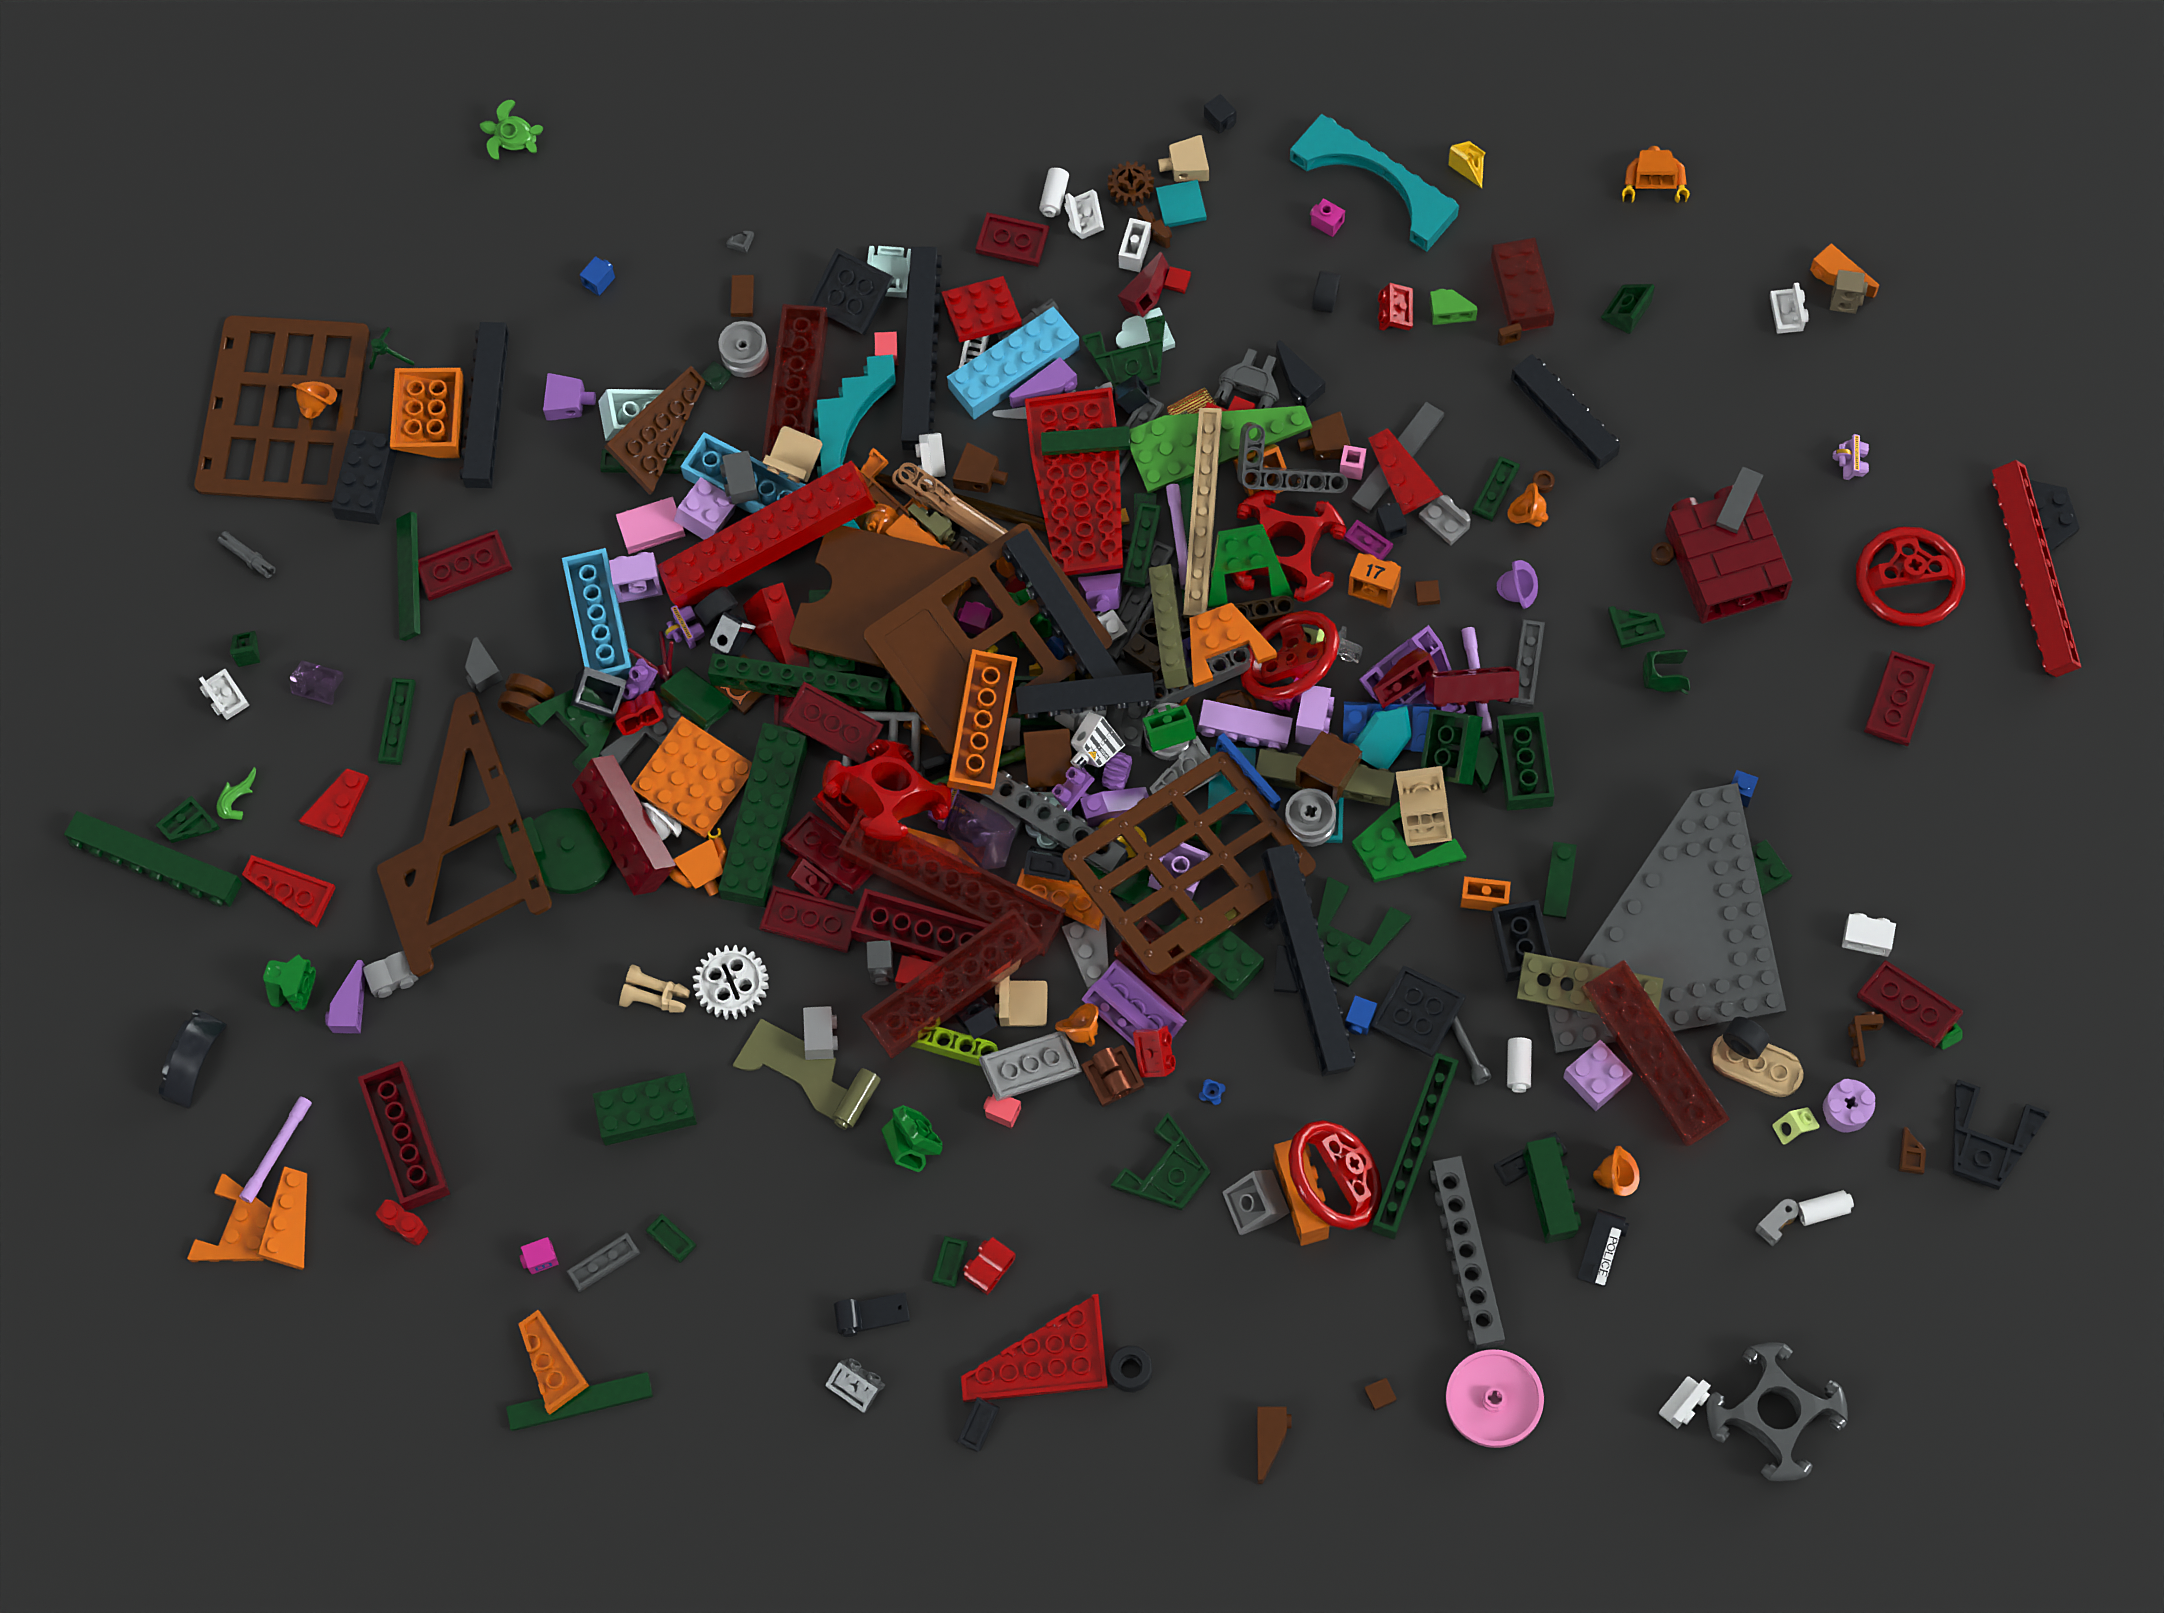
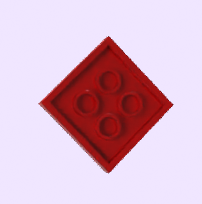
[941,276,1022,343]

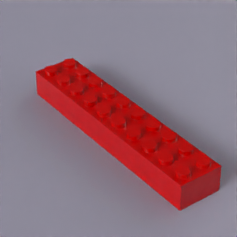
[657,460,876,609]

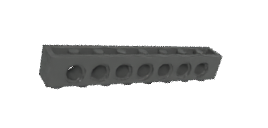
[973,770,1129,875]
[1429,1156,1505,1350]

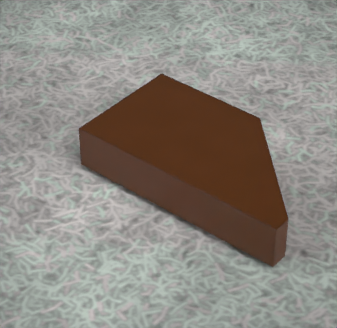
[1899,1127,1926,1175]

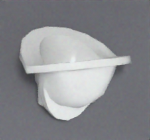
[641,802,682,841]

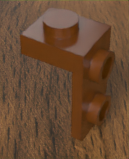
[1848,1012,1884,1067]

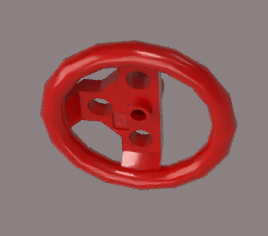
[1856,527,1966,627]
[1240,610,1340,702]
[1288,1120,1382,1230]

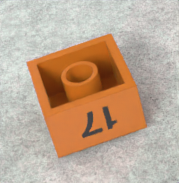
[1348,553,1401,608]

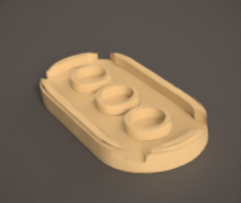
[1711,1035,1803,1097]

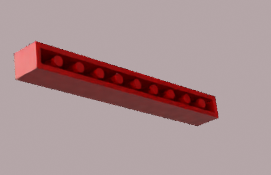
[1992,460,2082,677]

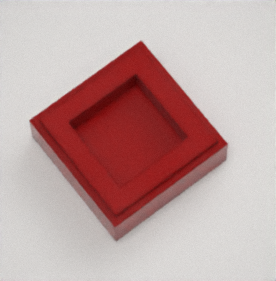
[1164,266,1191,294]

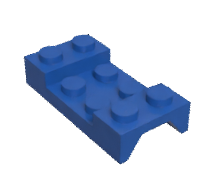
[1343,702,1436,752]

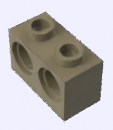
[1830,270,1868,314]

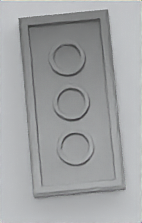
[979,1031,1082,1101]

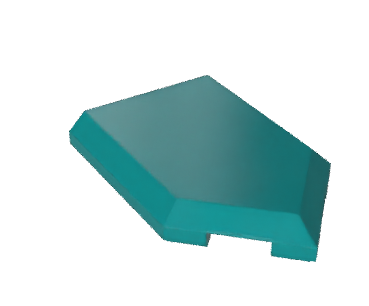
[1353,706,1412,769]

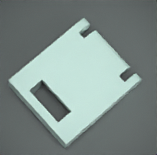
[867,246,911,298]

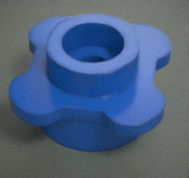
[1199,1079,1226,1105]

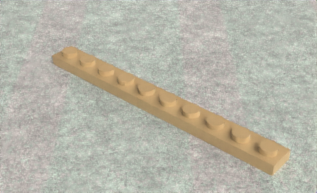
[1183,408,1222,618]

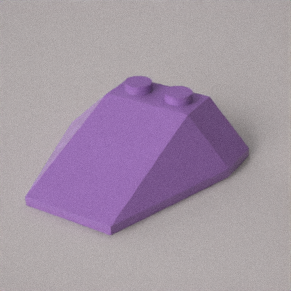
[1359,625,1466,713]

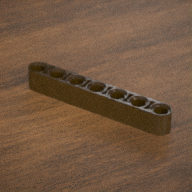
[1141,596,1294,646]

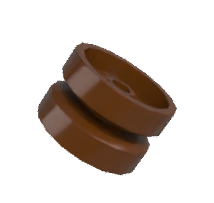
[497,673,555,724]

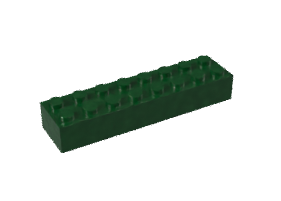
[718,723,810,908]

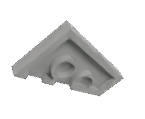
[1150,736,1221,807]
[1062,916,1109,990]

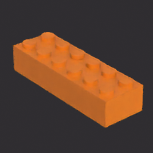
[947,649,1017,796]

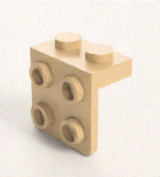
[763,426,823,483]
[995,973,1048,1026]

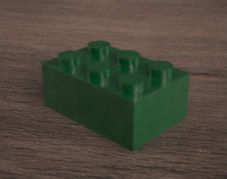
[1420,709,1483,785]

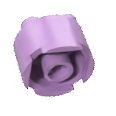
[1823,1079,1875,1133]

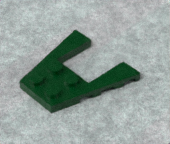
[1317,876,1411,987]

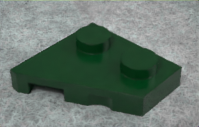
[1608,606,1665,649]
[156,796,220,843]

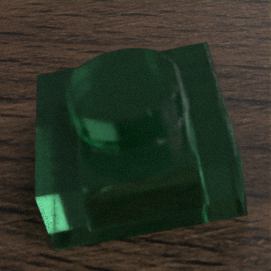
[701,361,731,391]

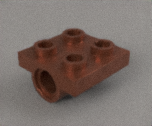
[1081,1045,1144,1107]

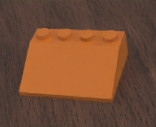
[390,368,465,458]

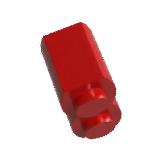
[615,691,664,735]
[376,1199,429,1245]
[963,1237,1016,1295]

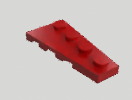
[1368,428,1443,515]
[242,855,336,928]

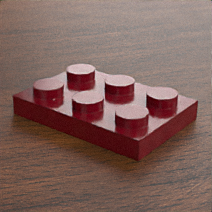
[975,212,1049,267]

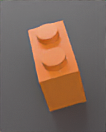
[1460,876,1511,911]

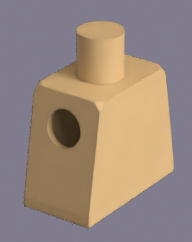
[1158,135,1209,182]

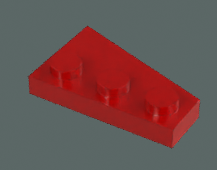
[299,769,369,838]

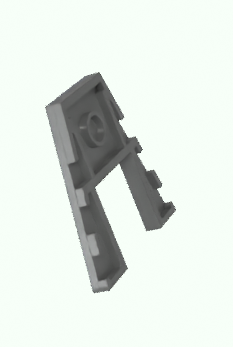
[599,703,709,766]

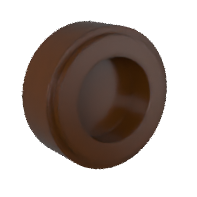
[1532,470,1555,493]
[1651,542,1674,566]

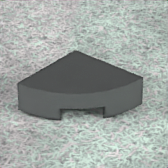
[726,231,754,253]

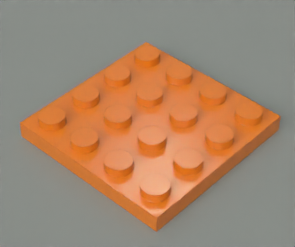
[631,716,752,840]

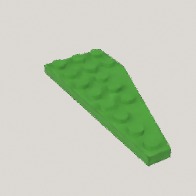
[1130,406,1312,493]

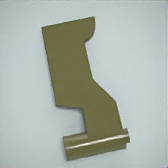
[732,1019,881,1130]

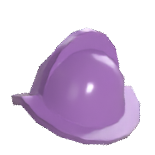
[1497,560,1538,609]

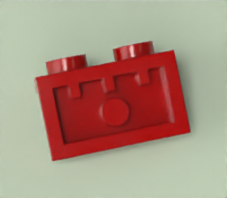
[1378,283,1413,331]
[1133,1025,1176,1078]

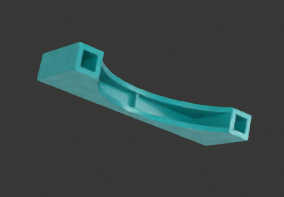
[1290,114,1459,252]

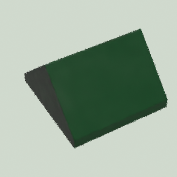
[1601,284,1655,334]

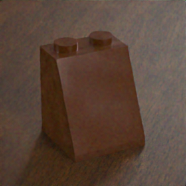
[1023,728,1073,792]
[1295,731,1362,805]

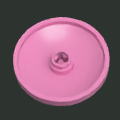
[1446,1350,1544,1448]

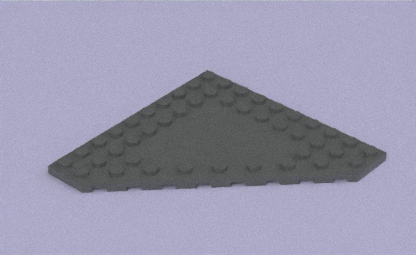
[1546,783,1786,1053]

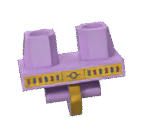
[1833,434,1869,480]

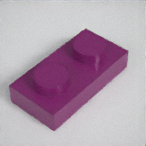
[1344,520,1393,560]

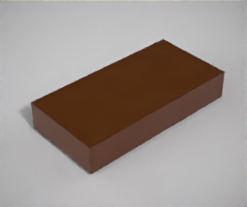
[731,275,754,317]

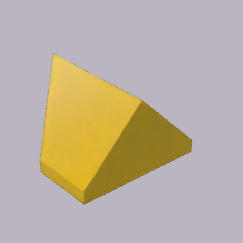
[1448,141,1485,188]

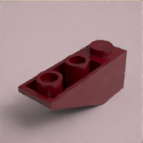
[1118,252,1170,318]

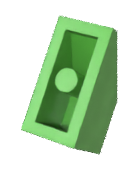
[1429,289,1477,325]

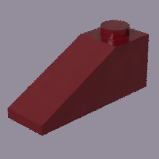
[1372,647,1438,708]

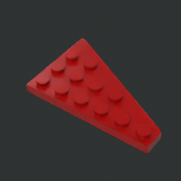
[961,1294,1108,1402]

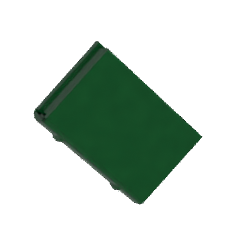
[658,666,733,731]

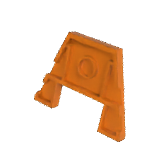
[854,448,930,523]
[1189,603,1277,687]
[187,1174,271,1262]

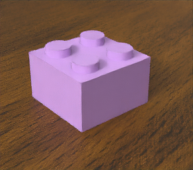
[674,477,737,540]
[609,552,663,603]
[1295,686,1335,745]
[1148,843,1210,900]
[1563,1040,1633,1112]

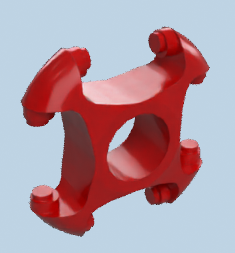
[1229,490,1347,603]
[822,739,952,842]

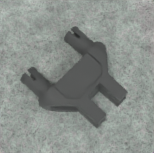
[1213,348,1279,409]

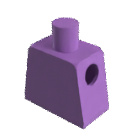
[543,373,596,420]
[1078,573,1122,612]

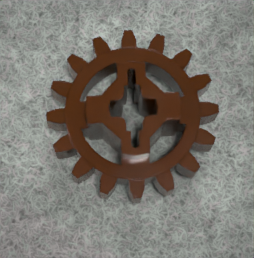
[1108,161,1154,206]

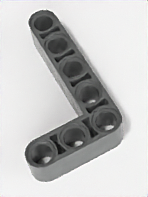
[1237,422,1348,493]
[1150,645,1250,708]

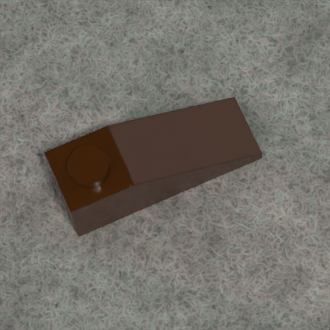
[1257,1407,1292,1484]

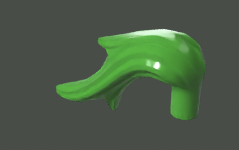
[216,767,256,820]

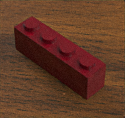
[1425,666,1519,707]

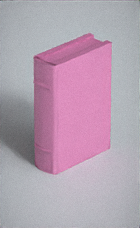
[616,497,686,554]

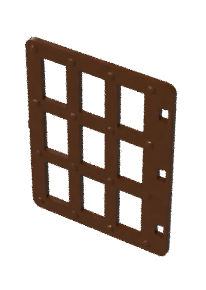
[194,315,370,502]
[1062,752,1316,975]

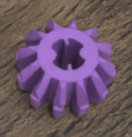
[1102,752,1132,790]

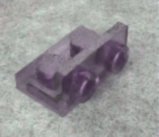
[290,661,343,705]

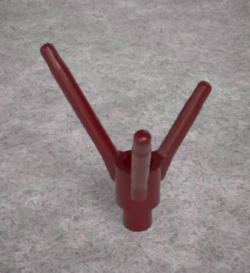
[628,631,674,683]

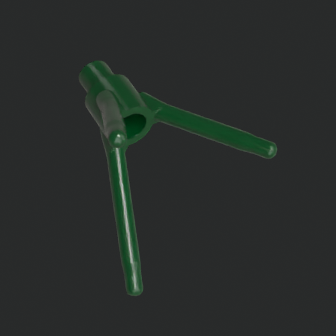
[369,327,415,369]

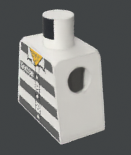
[1070,712,1125,770]

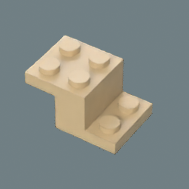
[1396,766,1452,846]

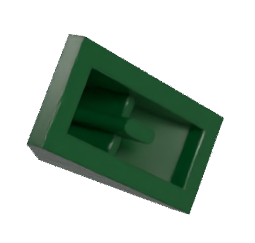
[230,631,261,667]

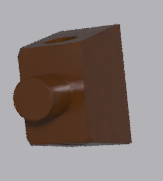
[1297,411,1351,461]
[952,443,1008,493]

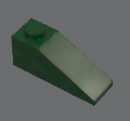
[1543,842,1577,919]

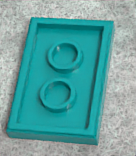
[1208,747,1256,815]

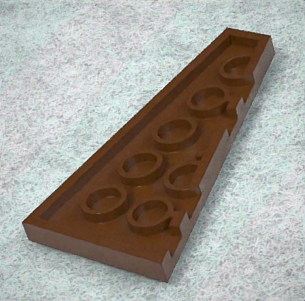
[604,366,706,495]

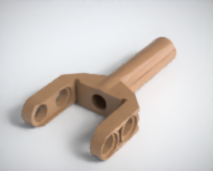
[892,463,1008,544]

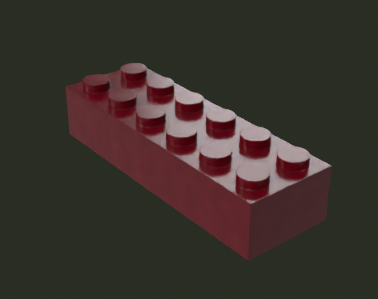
[572,755,676,896]
[850,888,998,977]
[358,1061,451,1211]

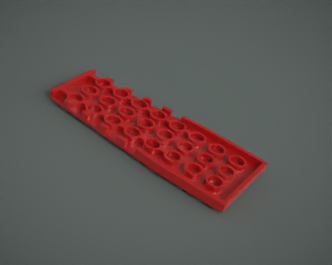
[1025,387,1123,576]

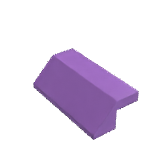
[1081,959,1187,1047]

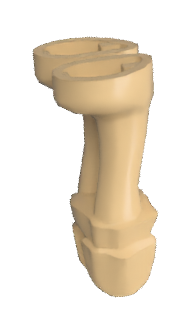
[619,964,690,1013]

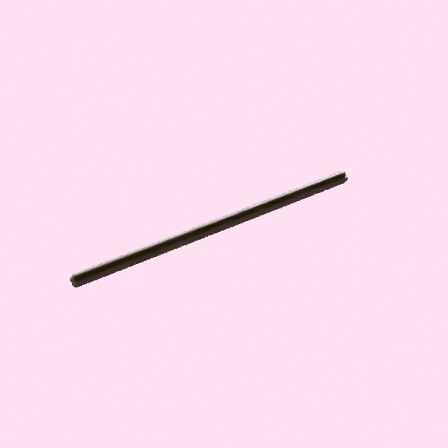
[813,460,1131,554]

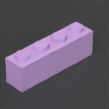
[1196,699,1293,751]

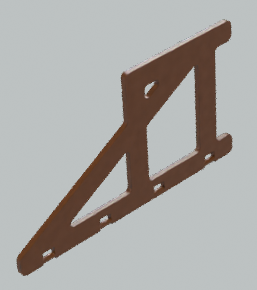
[377,692,552,977]

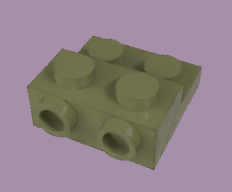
[907,503,956,548]

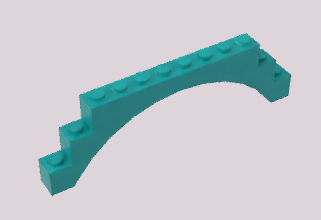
[814,354,896,538]

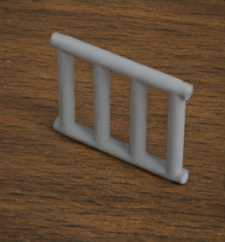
[843,711,923,777]

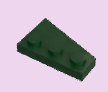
[1087,862,1153,905]

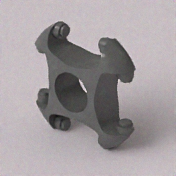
[1706,1342,1848,1482]

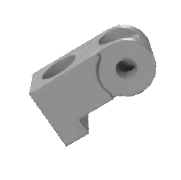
[1755,1199,1799,1246]

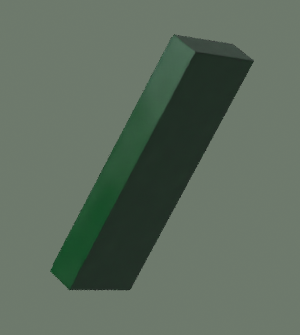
[1472,456,1520,522]

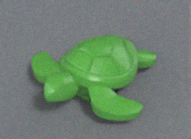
[480,100,543,160]

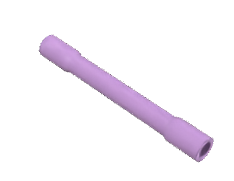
[1166,484,1188,590]
[1461,627,1493,736]
[239,1096,312,1203]

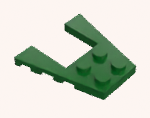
[1207,524,1295,609]
[1352,800,1467,882]

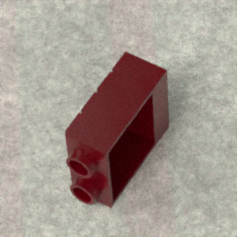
[1665,485,1793,624]

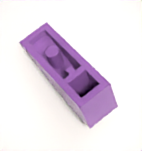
[1009,357,1077,408]
[1080,787,1149,828]
[325,960,366,1033]

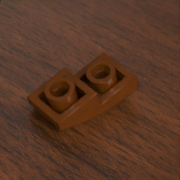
[1137,205,1172,249]

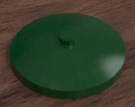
[533,808,613,894]

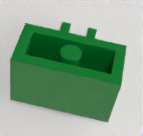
[1142,704,1196,752]

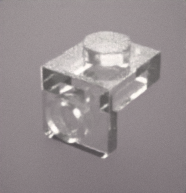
[1337,626,1362,663]

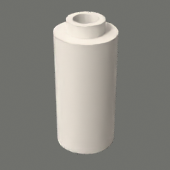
[1039,168,1069,217]
[1507,1038,1532,1093]
[1797,1190,1854,1226]

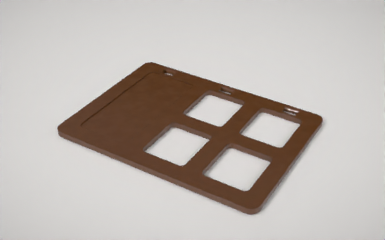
[863,523,1112,755]

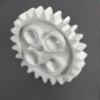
[693,945,769,1020]

